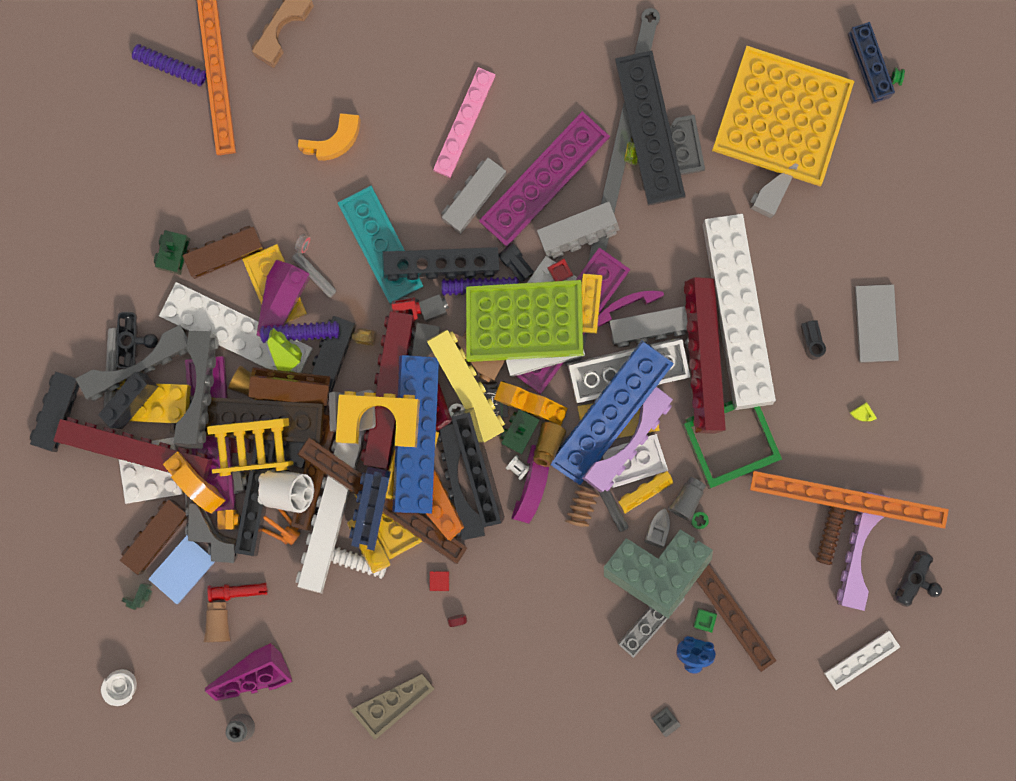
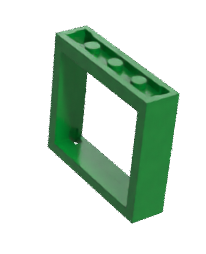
[682,401,782,489]

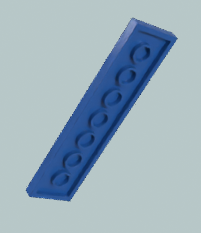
[551,340,674,485]
[392,355,439,514]

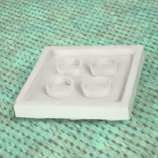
[119,437,184,504]

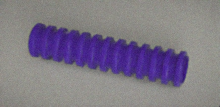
[132,44,206,87]
[442,277,518,296]
[260,321,339,343]

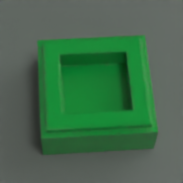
[693,608,717,633]

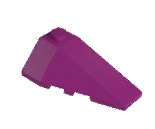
[256,260,310,338]
[205,643,292,701]

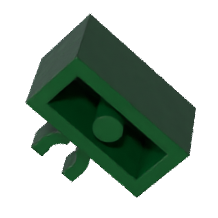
[154,230,190,275]
[500,409,540,455]

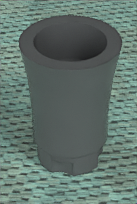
[668,477,706,522]
[225,714,255,742]

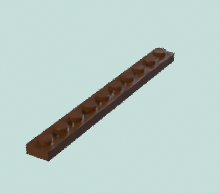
[297,438,467,564]

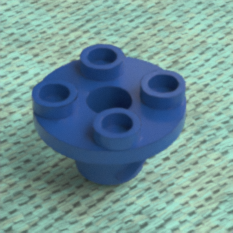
[676,636,716,674]

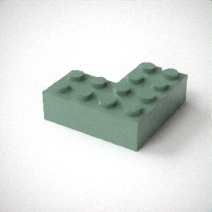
[604,529,713,619]

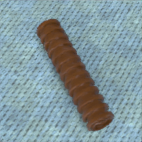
[815,487,846,565]

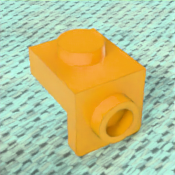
[217,510,240,529]

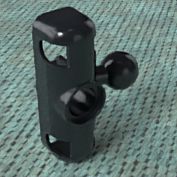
[116,312,158,369]
[893,551,942,607]

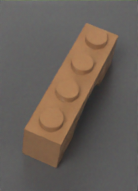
[252,0,314,68]

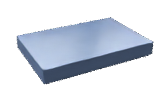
[149,535,215,604]

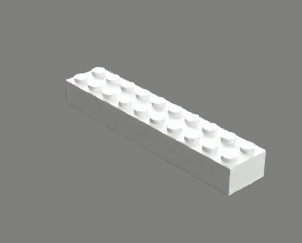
[703,214,776,410]

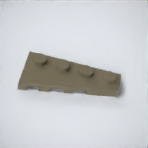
[350,673,435,740]

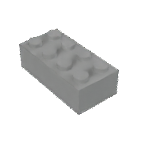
[537,202,620,259]

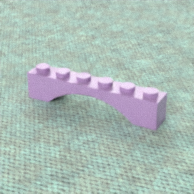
[582,387,673,493]
[836,491,890,611]

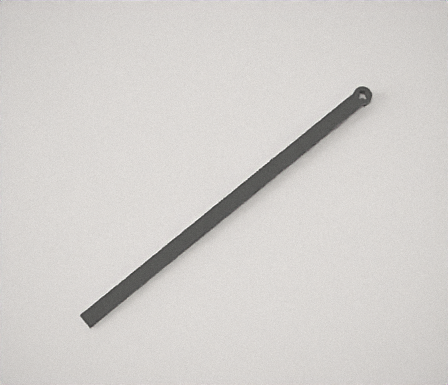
[565,8,660,366]

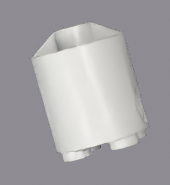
[258,469,314,513]

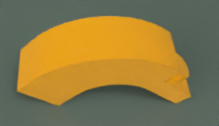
[298,113,361,161]
[163,451,226,513]

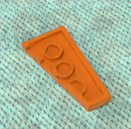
[426,469,464,541]

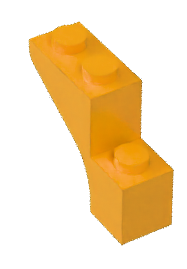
[494,382,568,426]

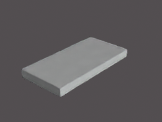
[855,285,899,363]

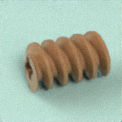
[565,485,599,528]

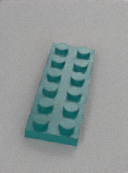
[338,186,424,304]

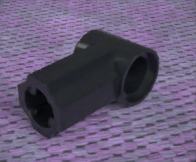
[498,243,534,283]
[801,320,826,360]

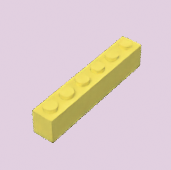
[427,329,505,442]

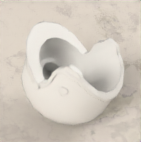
[101,669,137,706]

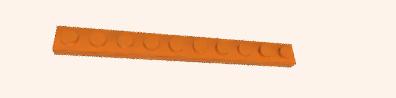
[197,0,236,155]
[750,471,949,529]

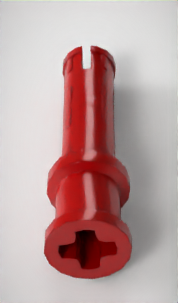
[207,582,268,603]

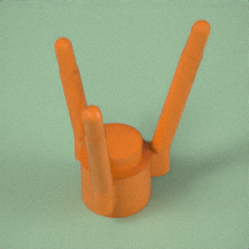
[262,509,301,546]

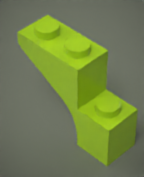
[267,328,302,402]

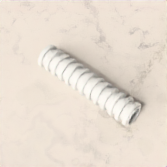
[331,547,387,579]

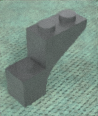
[185,500,238,563]

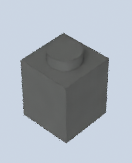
[419,294,449,322]

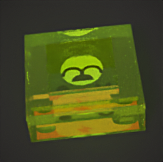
[624,142,637,165]

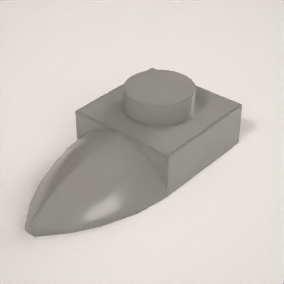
[644,508,670,548]

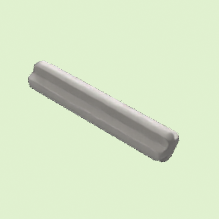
[292,252,336,297]

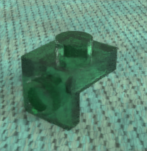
[122,583,152,610]

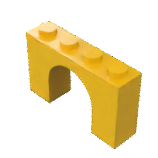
[336,391,420,447]

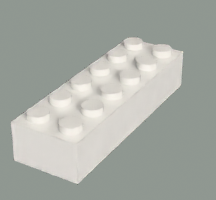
[567,338,690,403]

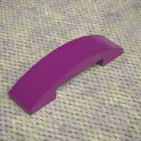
[597,291,664,328]
[511,445,549,524]

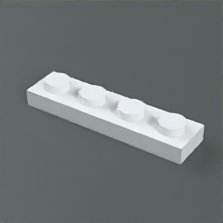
[824,630,900,690]

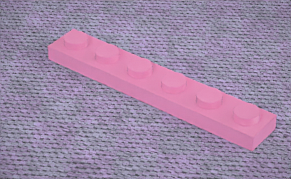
[433,67,496,178]

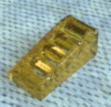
[352,328,376,346]

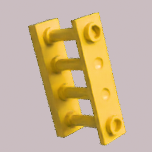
[207,418,293,476]

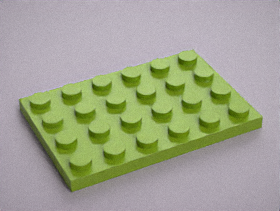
[466,280,584,362]

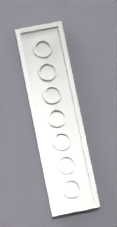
[159,282,313,373]

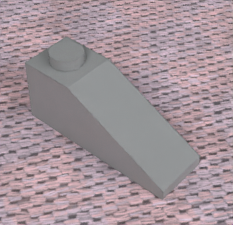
[750,163,798,218]

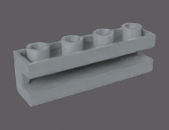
[441,158,506,234]
[609,306,687,348]
[618,598,685,658]

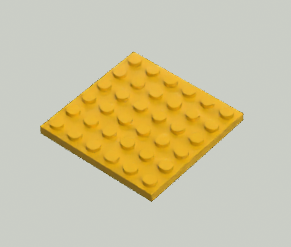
[712,46,854,187]

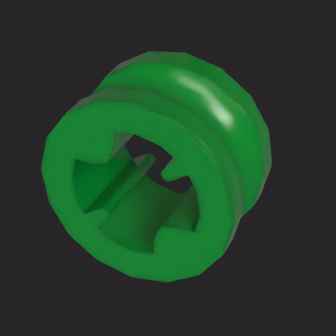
[891,67,905,86]
[691,512,709,529]

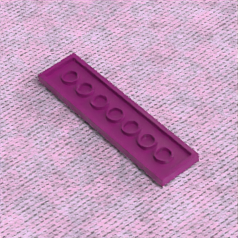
[479,111,610,247]
[516,248,631,394]
[185,356,236,511]

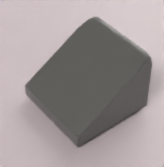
[651,707,681,737]

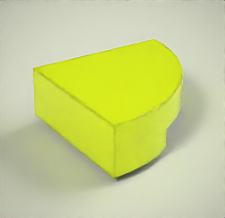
[849,402,877,422]

